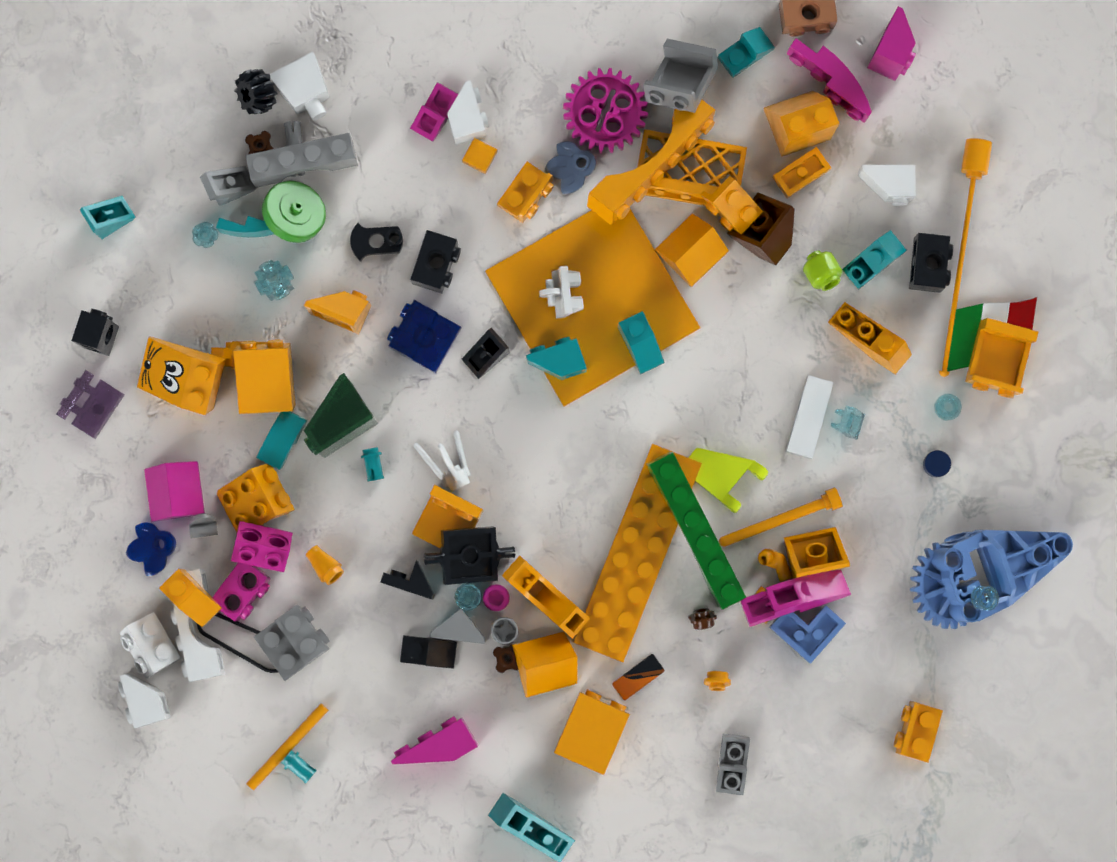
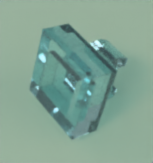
[831,406,865,440]

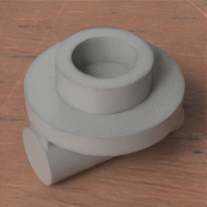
[189,513,218,538]

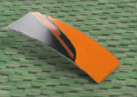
[612,654,665,700]

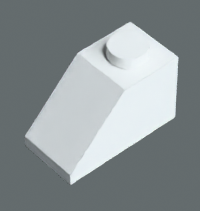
[858,165,916,206]

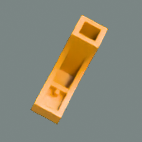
[502,555,590,639]

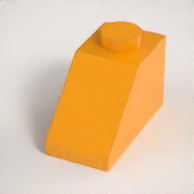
[159,569,222,627]

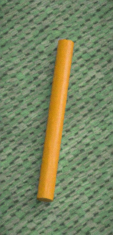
[246,703,329,790]

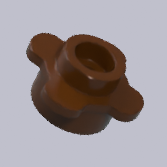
[245,131,274,155]
[688,608,717,630]
[493,644,518,673]

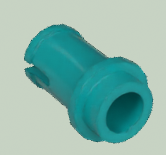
[361,447,384,482]
[281,750,317,784]

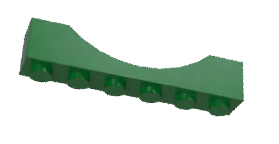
[646,452,746,610]

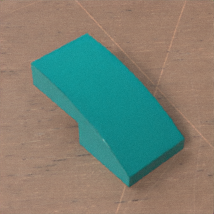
[216,216,274,238]
[256,411,307,470]

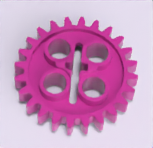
[563,68,648,154]

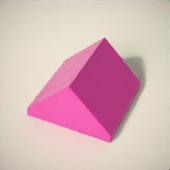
[144,461,205,522]

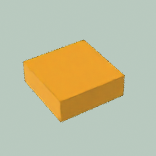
[462,138,498,174]

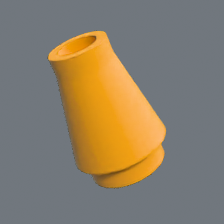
[305,545,344,585]

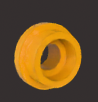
[704,671,731,691]

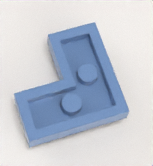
[769,605,846,664]

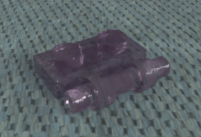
[56,370,125,439]

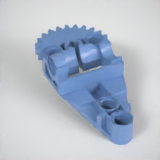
[910,530,1073,629]

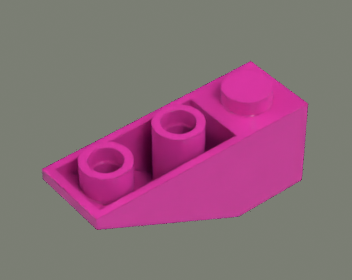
[391,716,479,764]

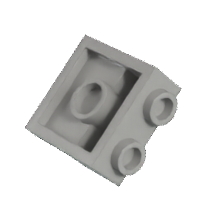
[254,605,330,681]

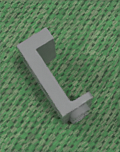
[643,38,718,113]

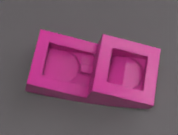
[410,82,458,142]

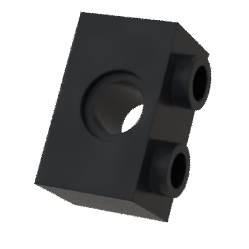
[410,230,461,294]
[909,233,953,293]
[71,308,119,356]

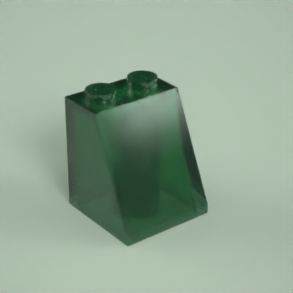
[304,373,378,458]

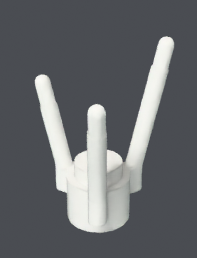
[414,430,471,492]

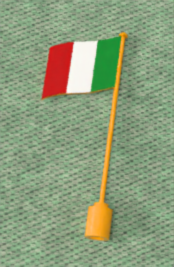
[939,138,1037,377]

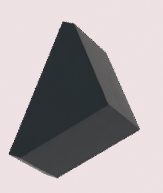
[462,327,510,379]

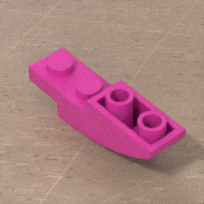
[787,38,872,123]
[740,570,851,627]

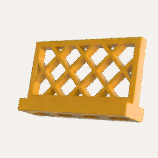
[637,129,747,206]

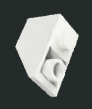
[447,80,489,145]
[118,674,171,729]

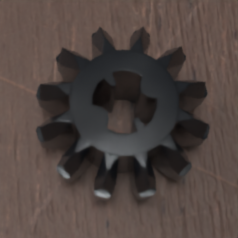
[234,69,278,115]

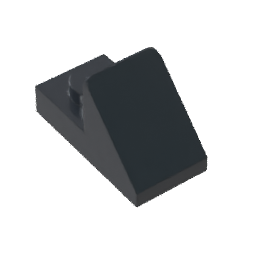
[380,560,435,600]
[400,635,457,669]

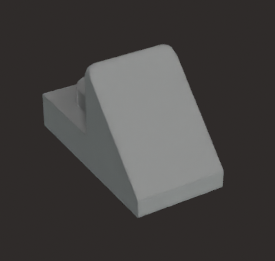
[200,166,256,206]

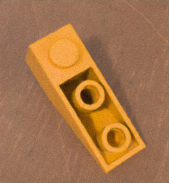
[828,302,912,375]

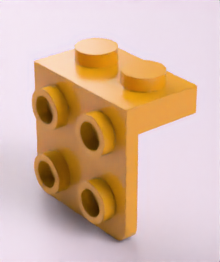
[217,464,295,533]

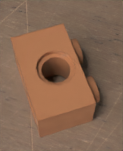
[779,0,837,37]

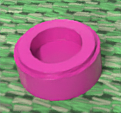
[483,584,510,611]

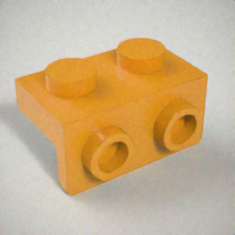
[701,176,763,235]

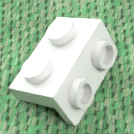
[120,612,181,679]

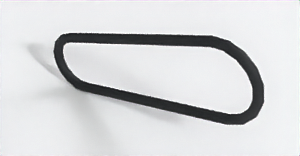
[197,613,278,673]

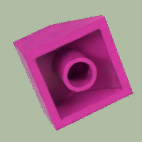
[867,6,916,81]

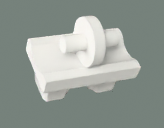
[539,266,584,318]

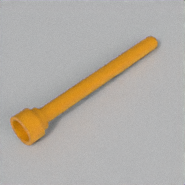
[719,487,843,547]

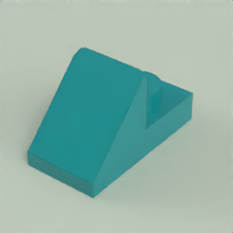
[718,27,775,78]

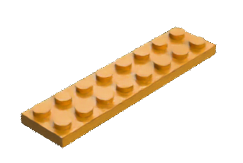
[573,444,702,662]

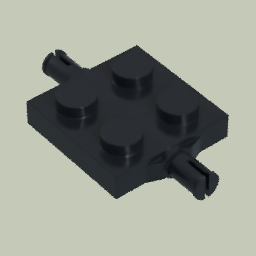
[424,526,515,585]

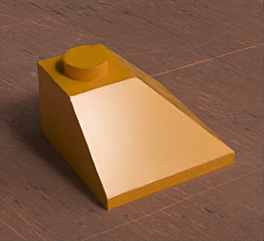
[304,290,371,334]

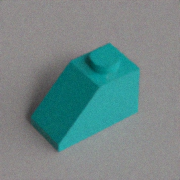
[618,311,665,374]

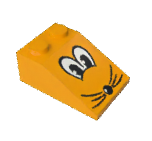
[137,336,226,415]

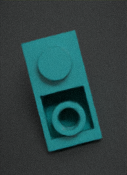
[842,230,907,290]
[526,337,587,380]

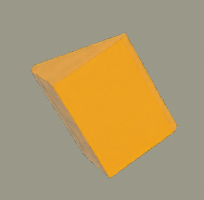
[655,213,729,287]
[784,527,850,578]
[512,632,577,698]

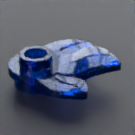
[126,522,176,576]

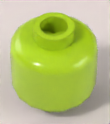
[803,250,843,291]

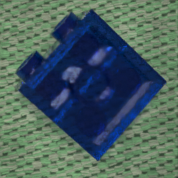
[387,300,462,374]

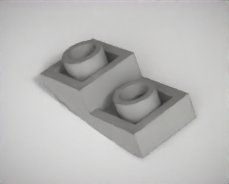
[716,734,750,795]

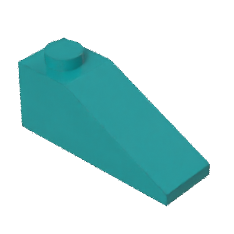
[488,793,575,862]

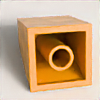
[764,91,840,157]

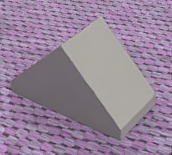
[430,608,485,644]

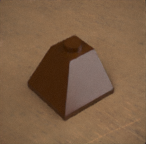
[727,192,795,265]

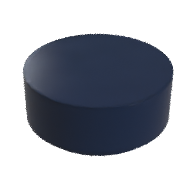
[923,450,951,478]

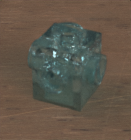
[254,260,294,301]

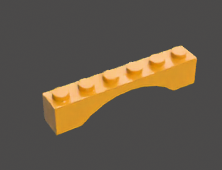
[587,100,715,225]

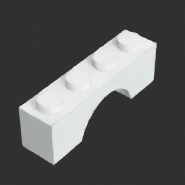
[168,569,225,682]

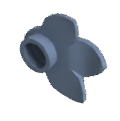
[545,141,596,194]

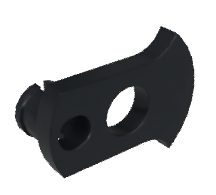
[350,223,403,262]

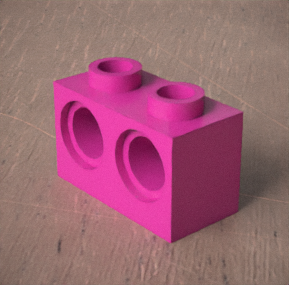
[231,521,293,572]
[212,563,271,621]

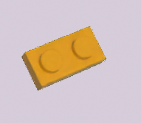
[772,147,831,199]

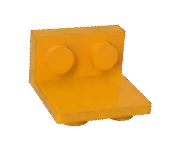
[412,484,483,549]

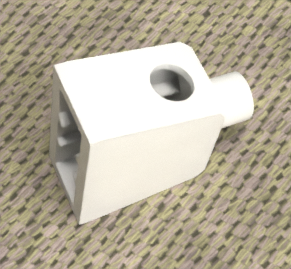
[270,52,329,121]

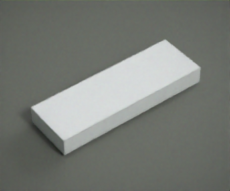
[786,375,834,459]

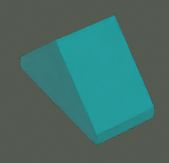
[80,196,136,239]

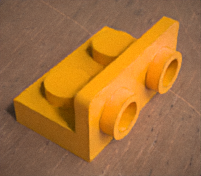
[497,161,554,223]
[894,701,943,763]

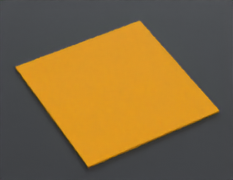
[485,209,701,406]

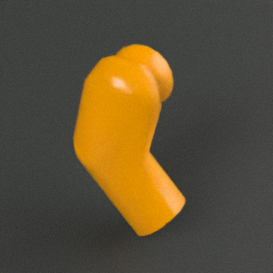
[758,549,792,582]

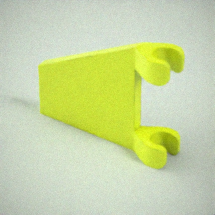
[688,448,768,513]

